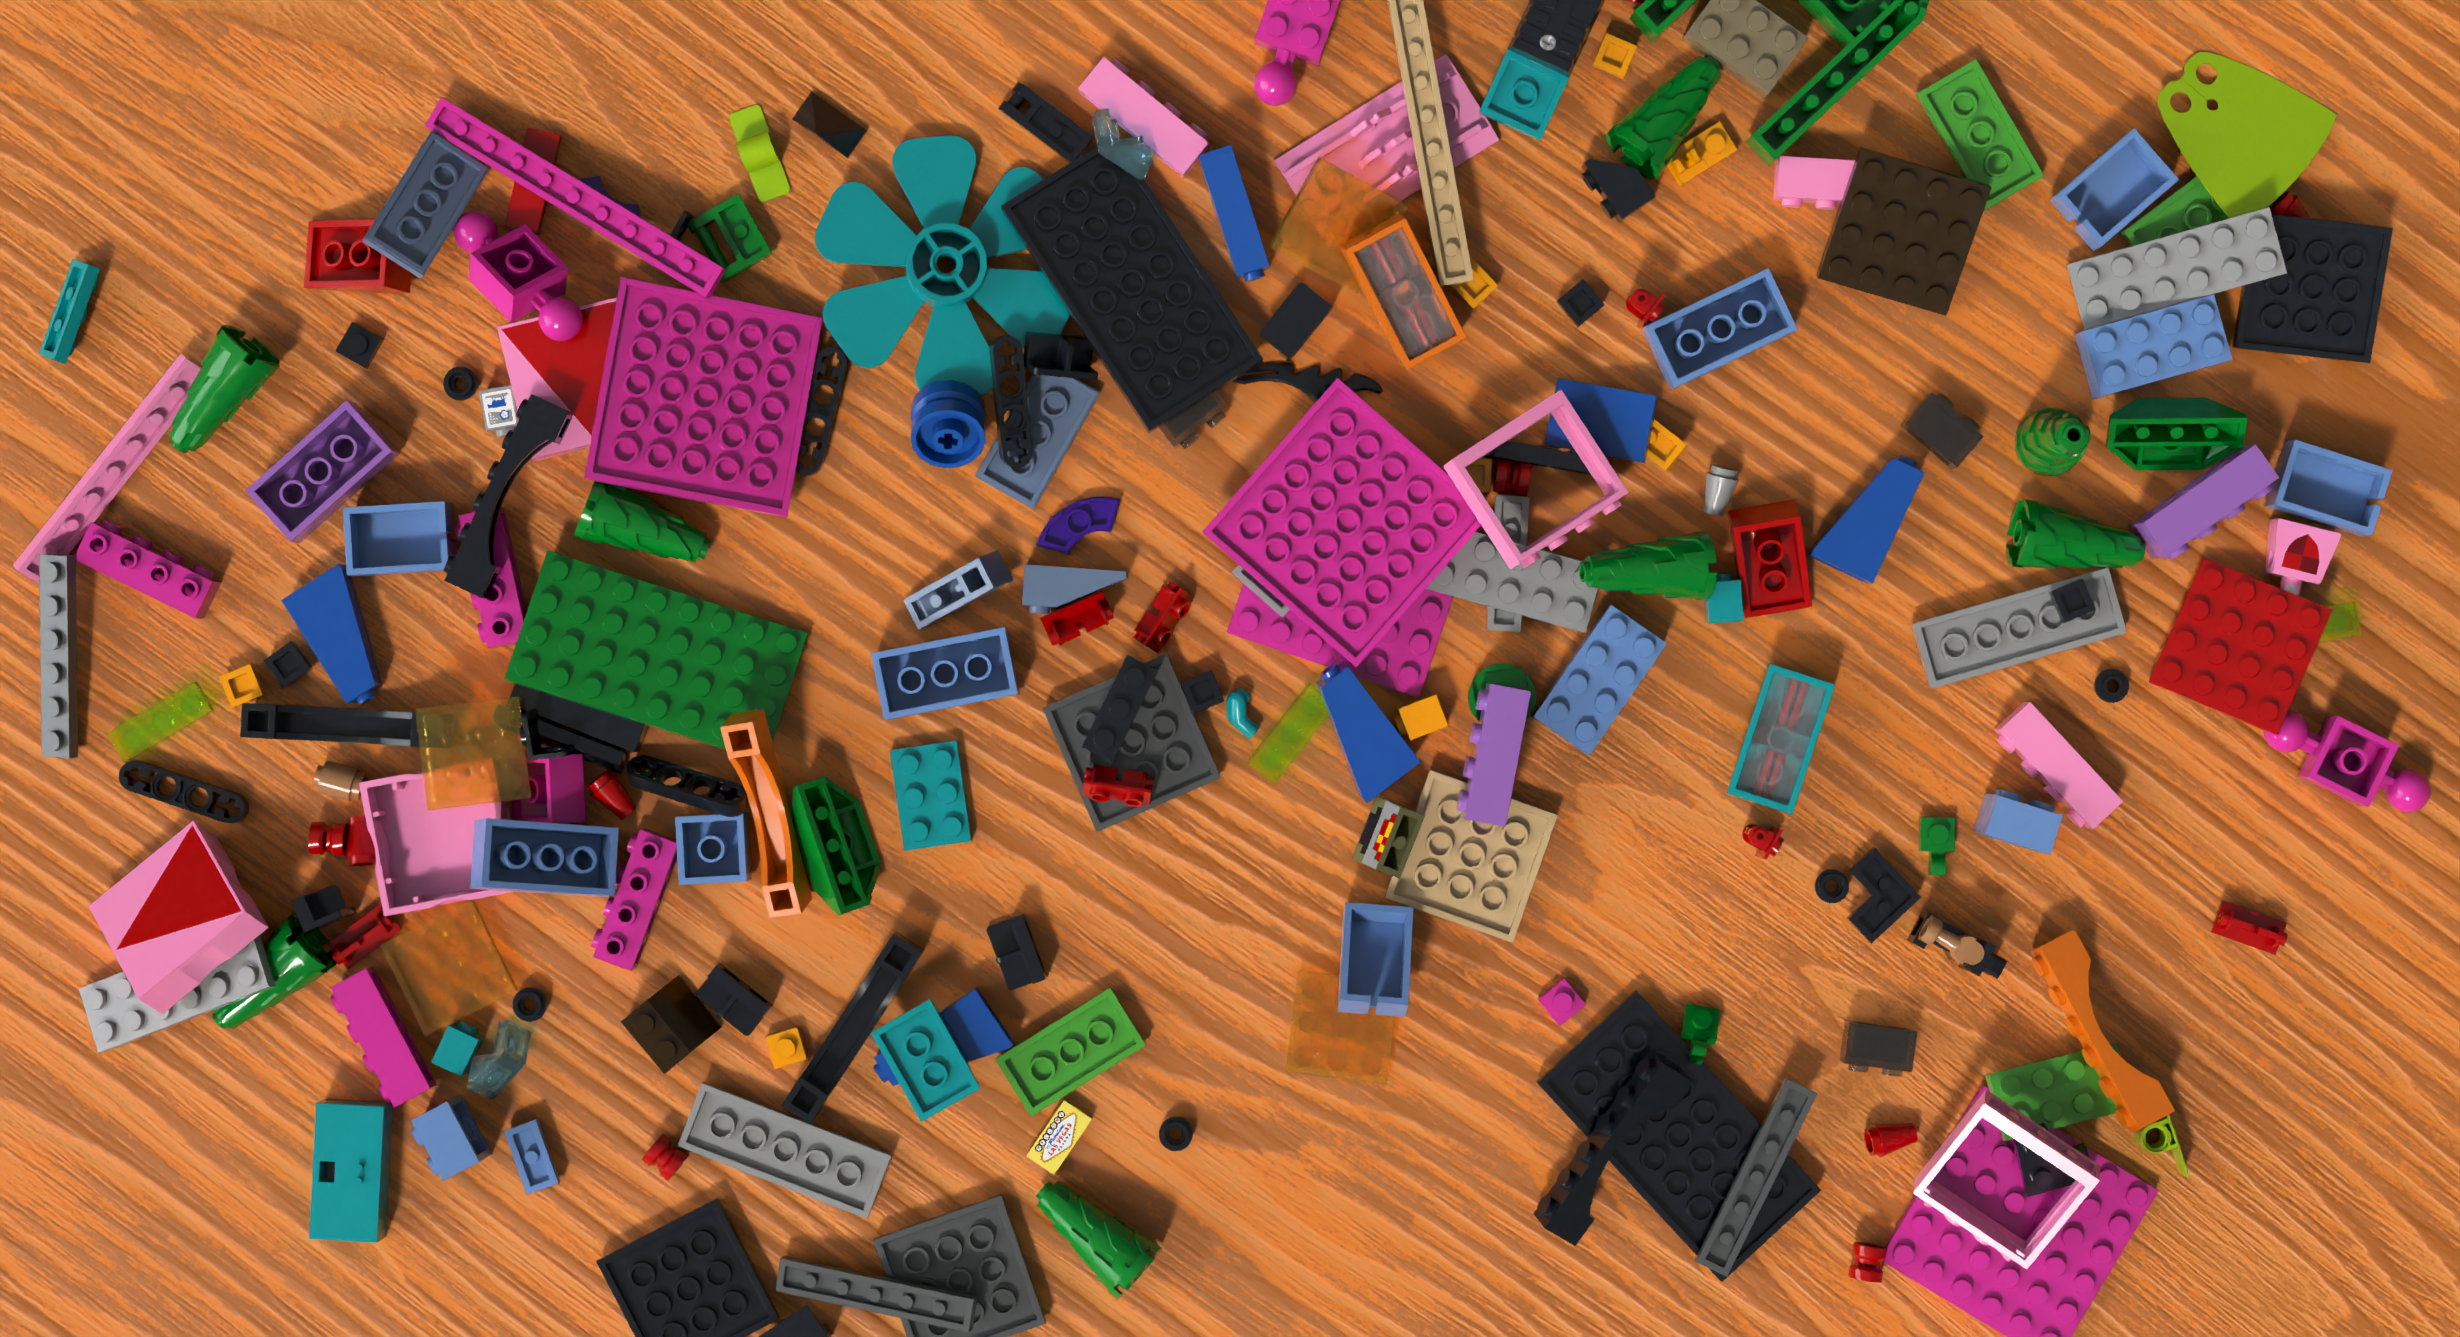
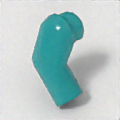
[1226,688,1260,739]

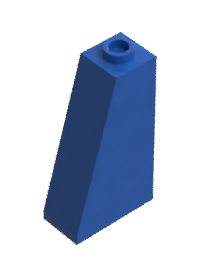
[1199,145,1269,282]
[1807,456,1925,584]
[281,564,382,706]
[1316,662,1420,803]
[873,987,1015,1086]

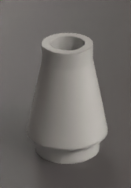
[1703,464,1739,516]

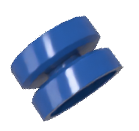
[911,380,986,468]

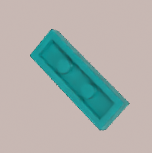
[39,259,100,364]

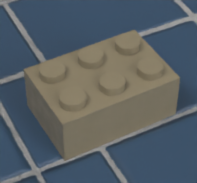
[1682,0,1808,99]

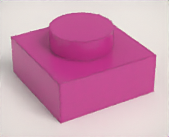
[1538,978,1586,1026]

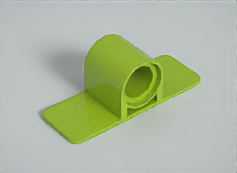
[729,105,790,202]
[2133,1115,2189,1178]

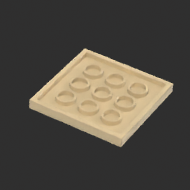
[1385,770,1558,943]

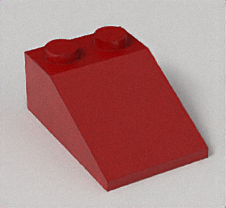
[304,219,411,293]
[1728,499,1812,618]

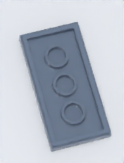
[362,130,489,279]
[975,374,1100,510]

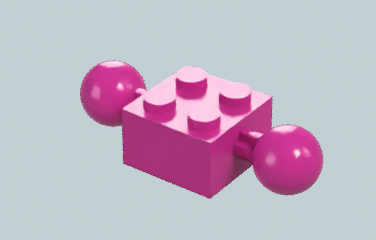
[1254,0,1341,106]
[454,211,583,341]
[2264,709,2431,812]

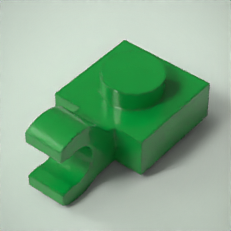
[1919,817,1955,875]
[1681,1003,1720,1065]

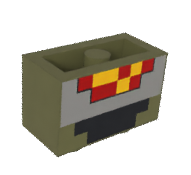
[1352,796,1425,878]

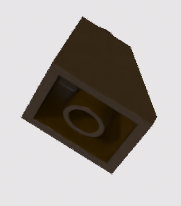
[621,975,721,1074]

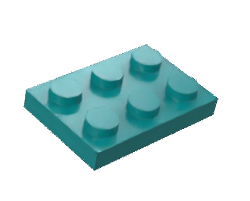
[890,740,972,851]
[871,998,981,1122]

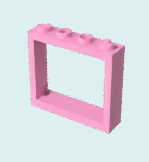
[1443,390,1629,569]
[1913,1090,2100,1269]

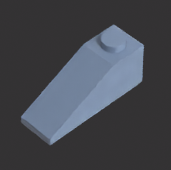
[903,550,1014,630]
[1022,564,1127,614]

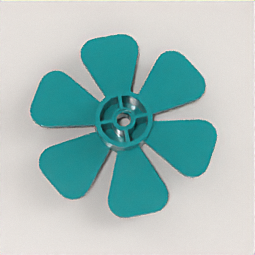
[815,135,1070,396]

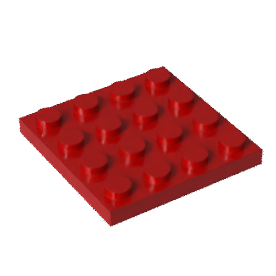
[2149,558,2333,736]

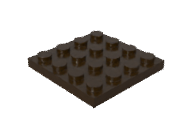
[1816,147,1992,316]

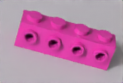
[456,507,527,648]
[75,520,221,619]
[591,828,677,971]
[330,966,437,1108]

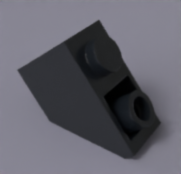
[1581,159,1656,223]

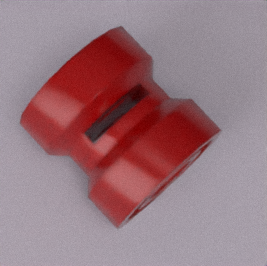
[1493,459,1532,497]
[308,822,348,856]
[641,1133,689,1181]
[1848,1242,1887,1283]

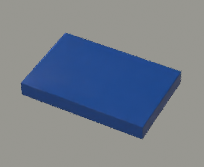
[1544,378,1658,464]

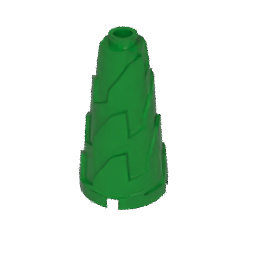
[1606,55,1721,180]
[169,325,280,453]
[2015,408,2091,476]
[574,481,711,562]
[2006,499,2145,569]
[1579,531,1717,600]
[212,914,337,1029]
[1036,1181,1162,1300]

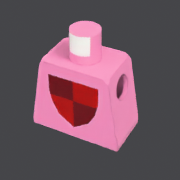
[2265,518,2341,596]

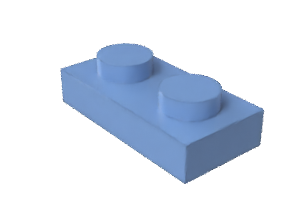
[504,1118,561,1195]

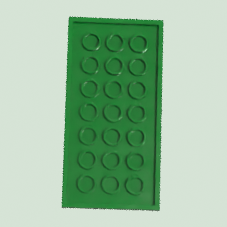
[504,550,808,750]

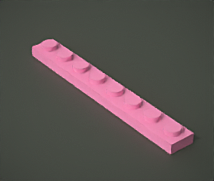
[13,353,202,584]

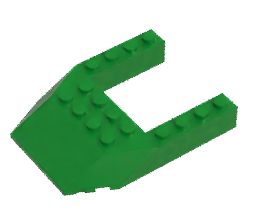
[1630,0,1929,166]

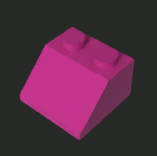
[509,754,586,823]

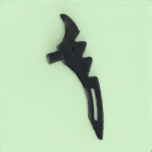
[1231,363,1383,402]

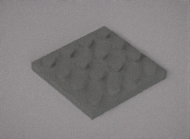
[1043,654,1221,832]
[873,1194,1046,1337]

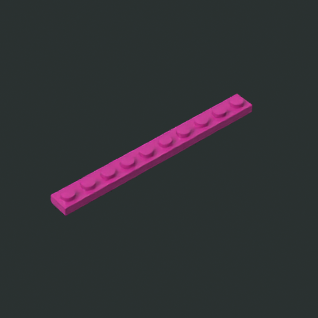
[425,97,727,299]

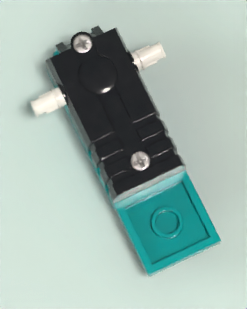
[1478,0,1635,141]

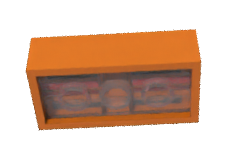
[1339,214,1467,370]

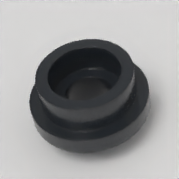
[443,367,478,401]
[2094,669,2129,703]
[1815,869,1849,903]
[513,988,547,1022]
[1159,1117,1193,1151]

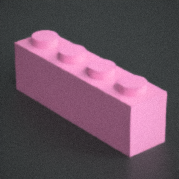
[1078,57,1209,179]
[1773,156,1855,210]
[1994,702,2123,829]

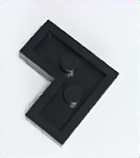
[1847,847,1921,944]
[2013,1123,2089,1197]

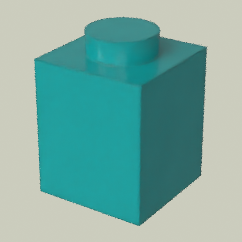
[1704,574,1744,623]
[431,1021,485,1077]

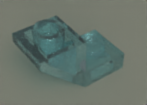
[1092,108,1153,180]
[467,1020,532,1099]

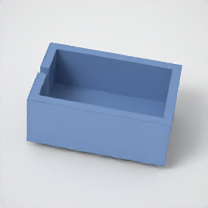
[2049,128,2179,251]
[2264,439,2393,537]
[343,501,456,577]
[1337,902,1413,1017]

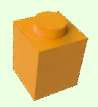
[1394,694,1448,740]

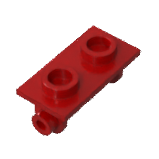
[1626,289,1666,328]
[1133,581,1194,653]
[1040,590,1114,646]
[1083,765,1154,807]
[1742,824,1784,860]
[2211,900,2288,955]
[327,903,402,969]

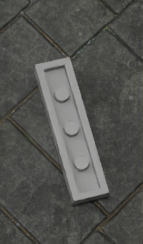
[1486,495,1530,633]

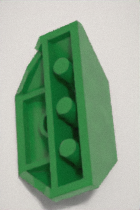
[2106,398,2248,470]
[791,776,881,916]

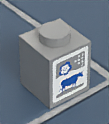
[479,385,519,438]

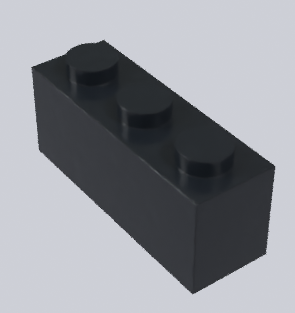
[1082,655,1159,762]

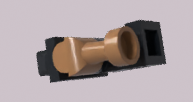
[1907,911,2007,979]

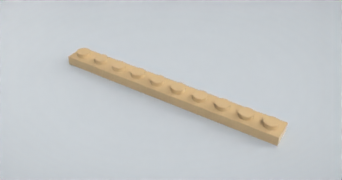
[1387,0,1474,287]

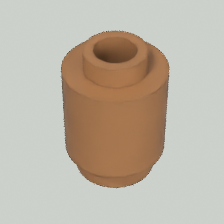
[313,760,367,801]

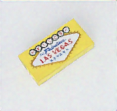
[1026,1099,1092,1175]

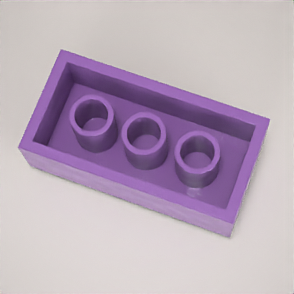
[245,400,400,543]
[2128,444,2279,560]
[1457,684,1531,827]

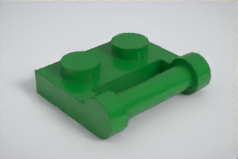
[687,194,773,283]

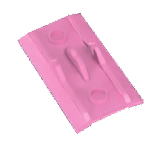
[1274,54,1499,247]

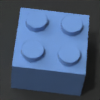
[1973,789,2063,855]
[675,812,752,885]
[411,1094,492,1181]

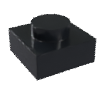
[1556,279,1604,328]
[336,322,384,369]
[2049,578,2096,623]
[264,641,313,688]
[1181,670,1225,714]

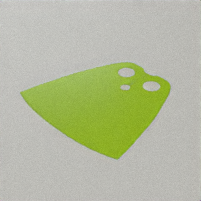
[2157,52,2337,218]

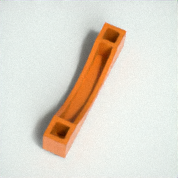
[720,709,812,918]
[2031,929,2175,1133]

